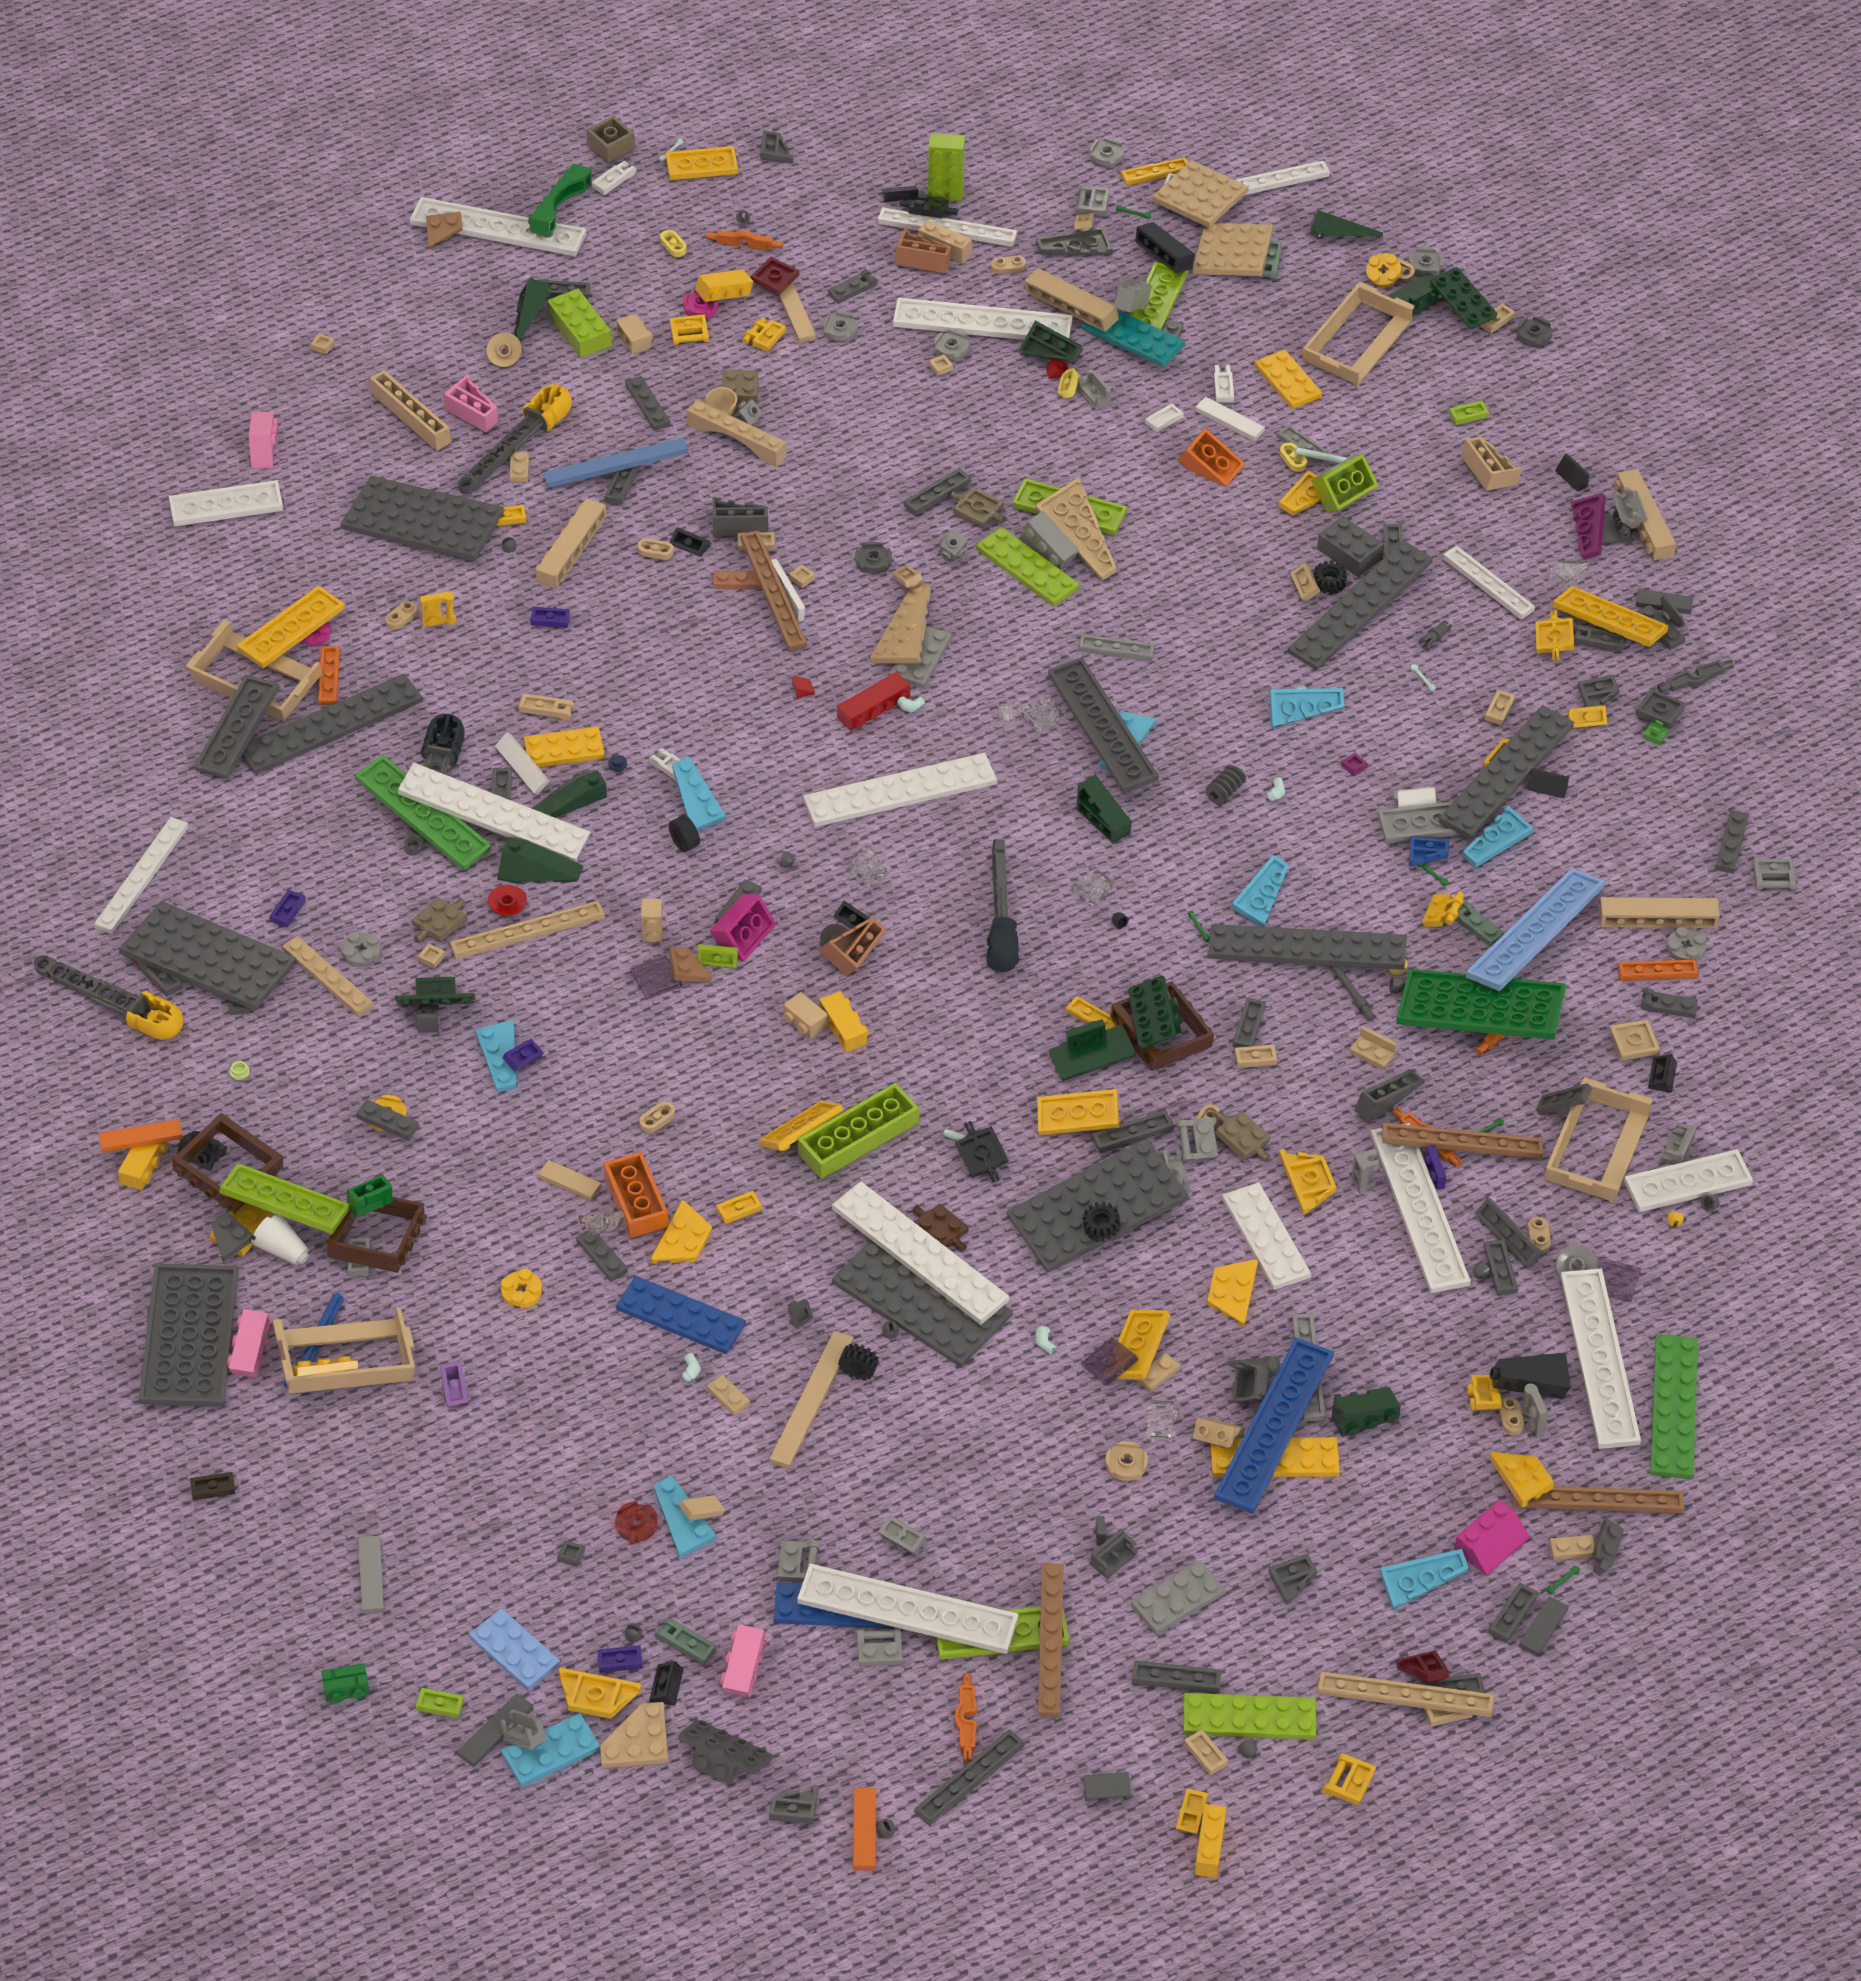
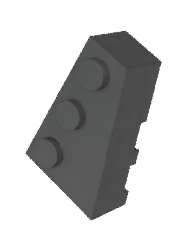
[712,497,768,537]

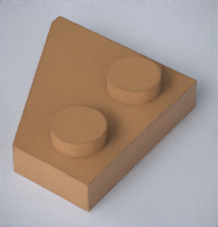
[426,211,463,249]
[669,947,712,983]

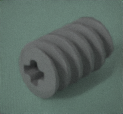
[1206,765,1246,805]

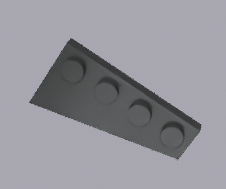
[1036,226,1113,255]

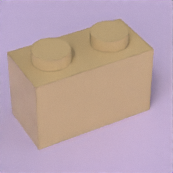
[616,314,653,354]
[641,899,663,943]
[783,992,828,1039]

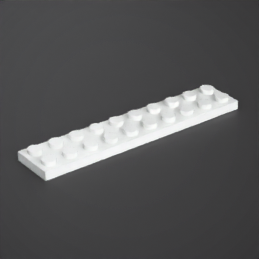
[410,197,586,257]
[893,298,1073,340]
[803,753,997,827]
[398,762,590,862]
[1371,1123,1470,1294]
[832,1181,1009,1325]
[1560,1268,1641,1449]
[797,1564,1019,1654]

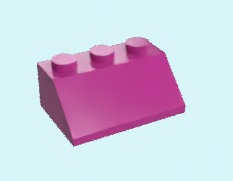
[710,894,776,962]
[1454,1499,1529,1576]

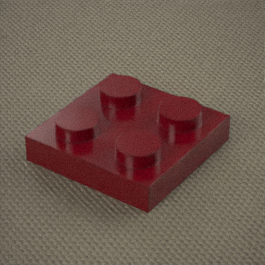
[750,257,800,295]

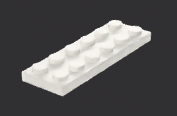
[169,480,283,527]
[1624,1149,1753,1212]
[1222,1183,1311,1290]

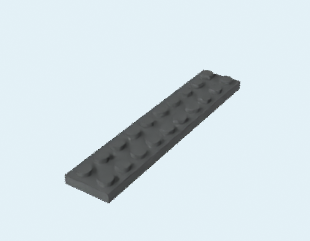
[1288,540,1433,671]
[1048,657,1159,794]
[242,673,423,775]
[1438,705,1574,840]
[1208,924,1407,970]

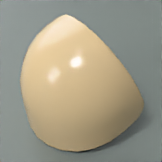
[705,387,737,415]

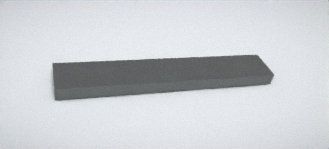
[914,1729,1025,1826]

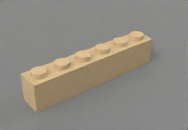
[1024,268,1119,332]
[370,370,451,451]
[1614,469,1676,560]
[535,498,606,589]
[1599,897,1720,928]

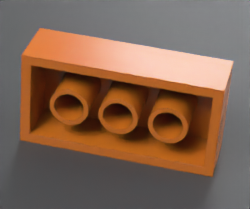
[603,1152,669,1238]

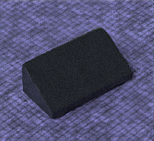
[882,186,919,202]
[1555,453,1590,492]
[669,527,711,557]
[1528,768,1569,798]
[833,901,870,929]
[1648,1054,1677,1092]
[649,1661,684,1706]

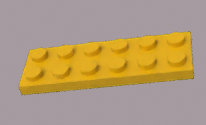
[237,585,345,669]
[1552,586,1669,647]
[1210,1437,1340,1477]

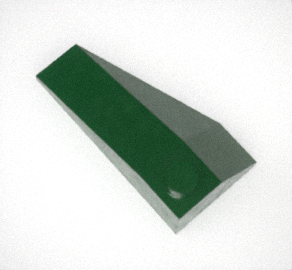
[1310,210,1383,238]
[531,770,607,818]
[497,837,583,884]

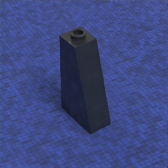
[1490,1353,1571,1399]

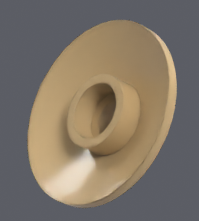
[487,332,522,367]

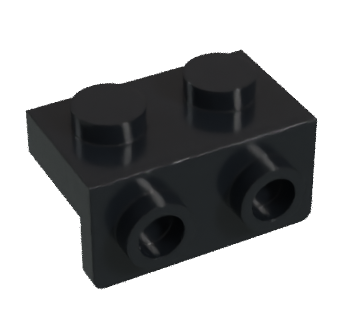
[177,1131,227,1170]

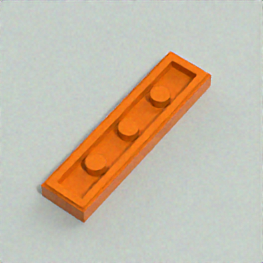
[318,646,340,705]
[1617,959,1699,981]
[98,1119,183,1153]
[853,1788,876,1870]

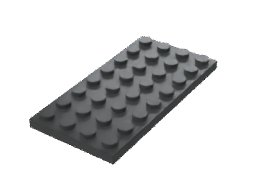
[341,476,504,561]
[119,901,296,1011]
[1006,1139,1189,1273]
[832,1240,1013,1368]
[139,1263,239,1407]

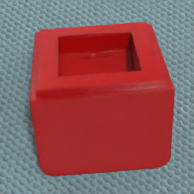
[1046,358,1068,379]
[792,676,815,698]

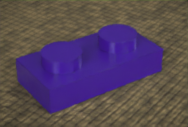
[530,607,570,628]
[269,890,306,927]
[502,1039,544,1072]
[1423,1145,1446,1190]
[597,1645,643,1673]

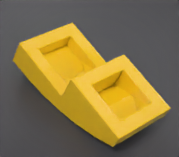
[1176,1788,1208,1835]

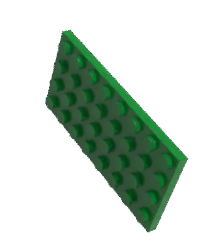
[1396,969,1566,1040]

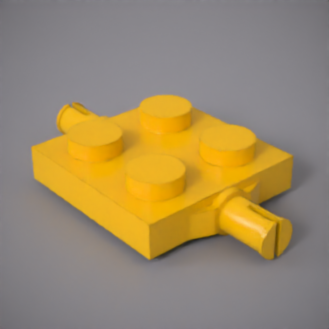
[1535,610,1575,661]

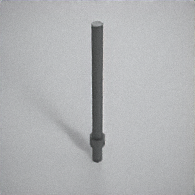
[1329,965,1375,1021]

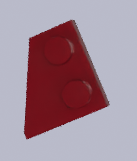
[1396,1650,1449,1682]

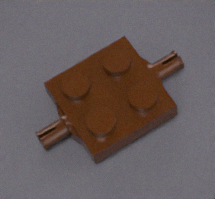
[912,1204,969,1252]

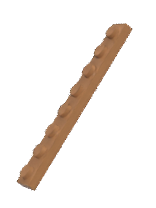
[740,530,807,651]
[1382,1123,1543,1159]
[1512,1486,1684,1513]
[1038,1563,1064,1717]

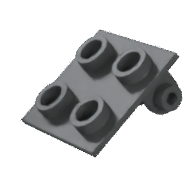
[1602,508,1634,544]

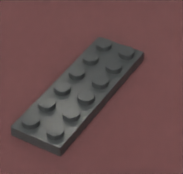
[194,674,280,779]

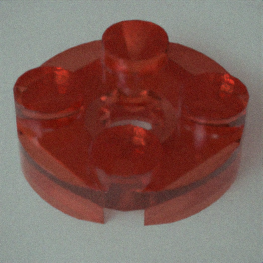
[615,1502,658,1544]

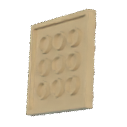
[1152,160,1249,228]
[1193,223,1274,276]

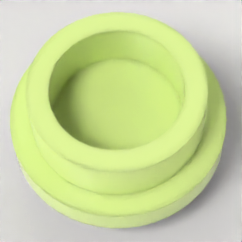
[229,1061,250,1080]

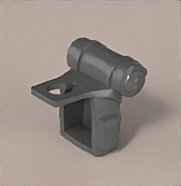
[1226,1356,1281,1404]

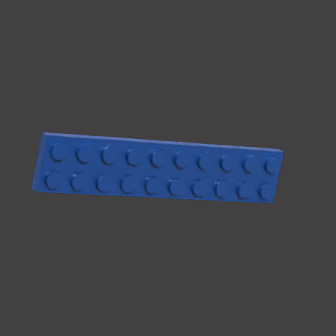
[1214,1337,1334,1514]

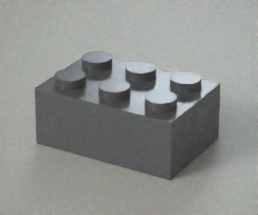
[1317,516,1384,577]

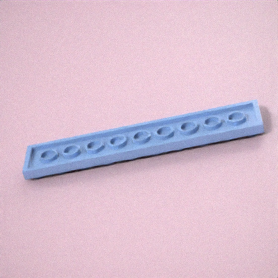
[1466,868,1605,991]

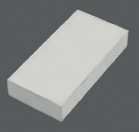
[1145,403,1184,433]

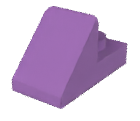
[440,1361,468,1406]

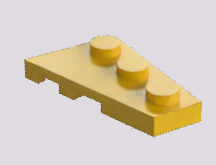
[1278,470,1321,516]
[292,1356,358,1376]

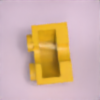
[1467,1375,1502,1411]

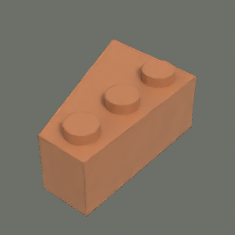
[895,228,951,273]
[818,917,887,976]

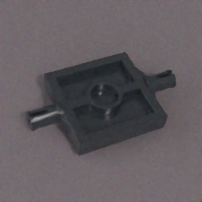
[899,194,958,219]
[955,1121,1009,1182]

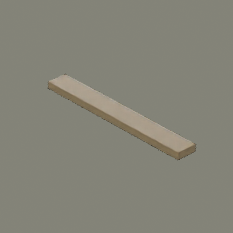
[450,900,605,960]
[770,1331,853,1469]
[1317,1671,1495,1717]

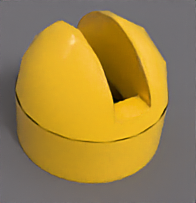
[1667,1212,1684,1228]

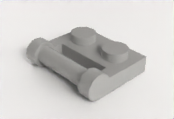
[1074,185,1110,216]
[1753,859,1796,890]
[1176,1117,1218,1162]
[1521,1384,1548,1438]
[778,1540,820,1582]
[857,1627,903,1666]

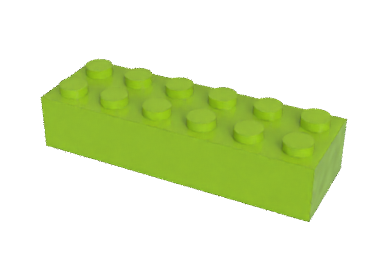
[797,1083,919,1180]

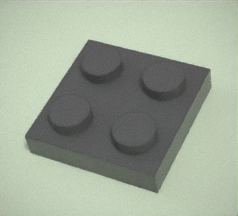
[1635,689,1686,729]

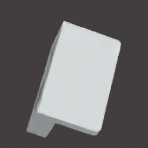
[1394,787,1436,808]

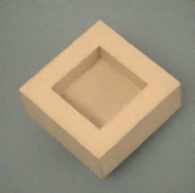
[310,333,335,354]
[929,354,953,376]
[789,565,815,588]
[418,943,445,969]

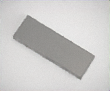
[1276,424,1328,464]

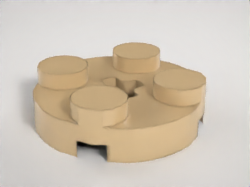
[1105,1441,1148,1481]

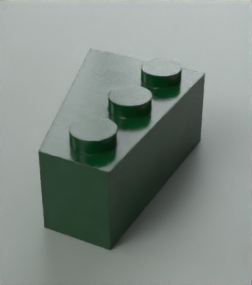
[1077,774,1132,844]

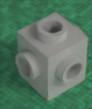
[731,399,763,426]
[939,529,968,562]

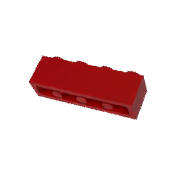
[837,672,910,731]

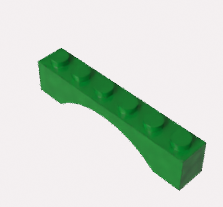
[528,164,592,237]

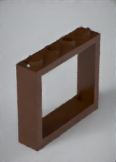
[1110,981,1214,1071]
[172,1113,283,1214]
[327,1197,427,1273]

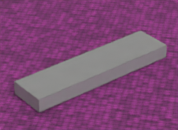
[1078,634,1155,662]
[358,1536,384,1614]

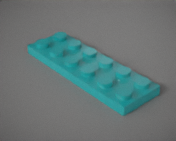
[1081,310,1185,367]

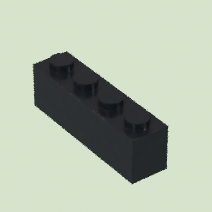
[1135,222,1195,273]

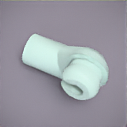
[897,697,925,713]
[1267,778,1285,801]
[1035,1326,1057,1355]
[682,1353,701,1382]

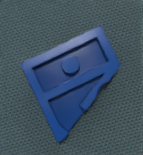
[1409,836,1449,866]

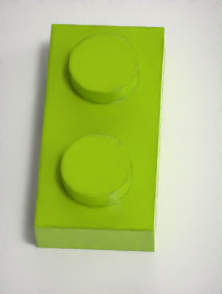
[1449,400,1489,425]
[698,944,738,968]
[416,1688,465,1719]

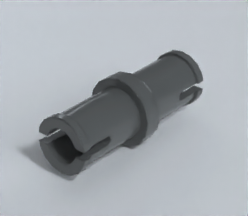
[1419,620,1451,649]

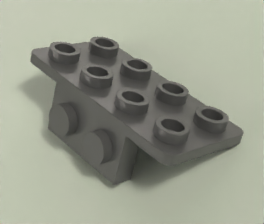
[678,1720,773,1785]

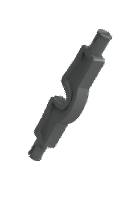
[1657,659,1734,692]

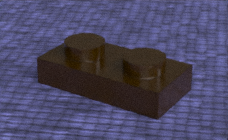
[190,1472,236,1500]

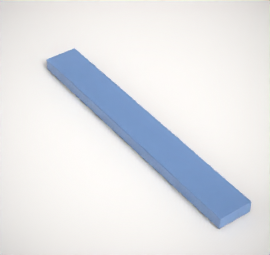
[544,437,689,488]

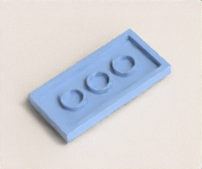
[469,1608,560,1691]

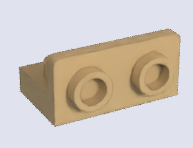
[1349,1026,1397,1070]
[1193,1417,1245,1448]

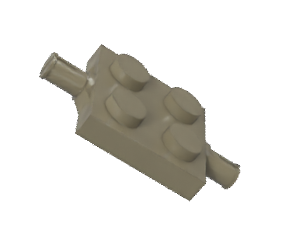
[951,487,1006,528]
[412,897,468,943]
[1215,1110,1271,1162]

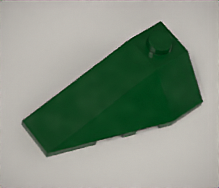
[513,278,551,341]

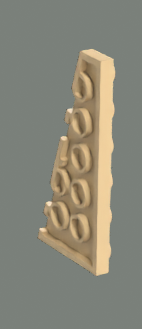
[1035,477,1117,581]
[870,583,931,664]

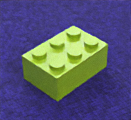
[1311,454,1378,512]

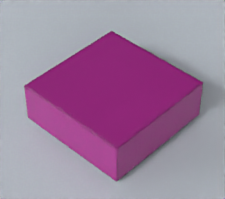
[1341,753,1368,776]

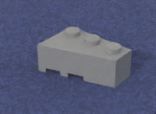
[1114,275,1152,312]
[1019,511,1079,569]

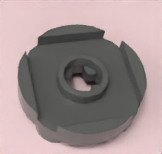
[1517,317,1553,348]
[855,542,892,573]

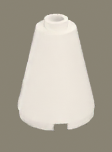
[251,1213,309,1265]

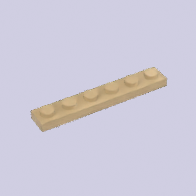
[282,936,373,1017]

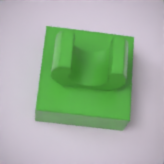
[1643,720,1668,746]

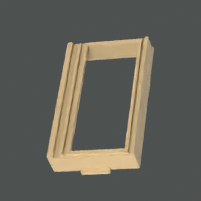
[1302,282,1414,387]
[186,619,322,722]
[1544,1077,1653,1203]
[272,1307,415,1394]

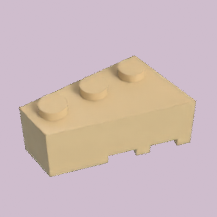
[1461,437,1522,491]

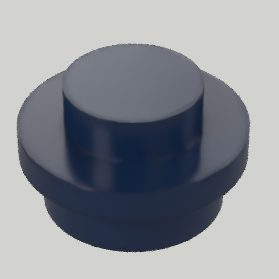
[608,755,627,772]

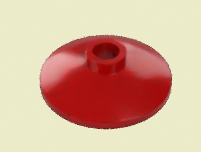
[488,885,527,916]

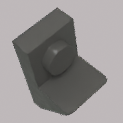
[417,1005,439,1033]

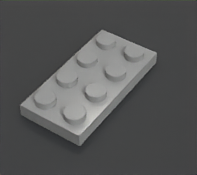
[889,626,952,689]
[1378,802,1461,844]
[1131,1560,1226,1635]

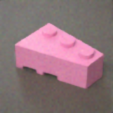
[444,375,498,433]
[249,412,278,468]
[227,1309,274,1378]
[720,1624,768,1698]

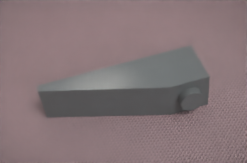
[1354,1069,1425,1122]

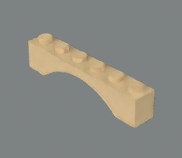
[687,400,787,467]

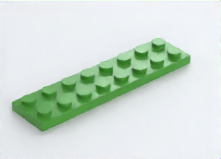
[355,754,491,871]
[1650,1334,1698,1479]

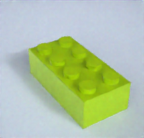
[928,133,965,201]
[547,289,612,358]

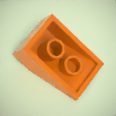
[1177,428,1246,487]

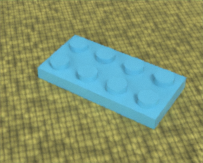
[501,1713,600,1788]

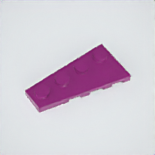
[1570,493,1606,559]

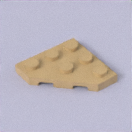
[600,1702,668,1768]

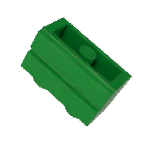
[346,1175,393,1218]
[321,1663,370,1703]

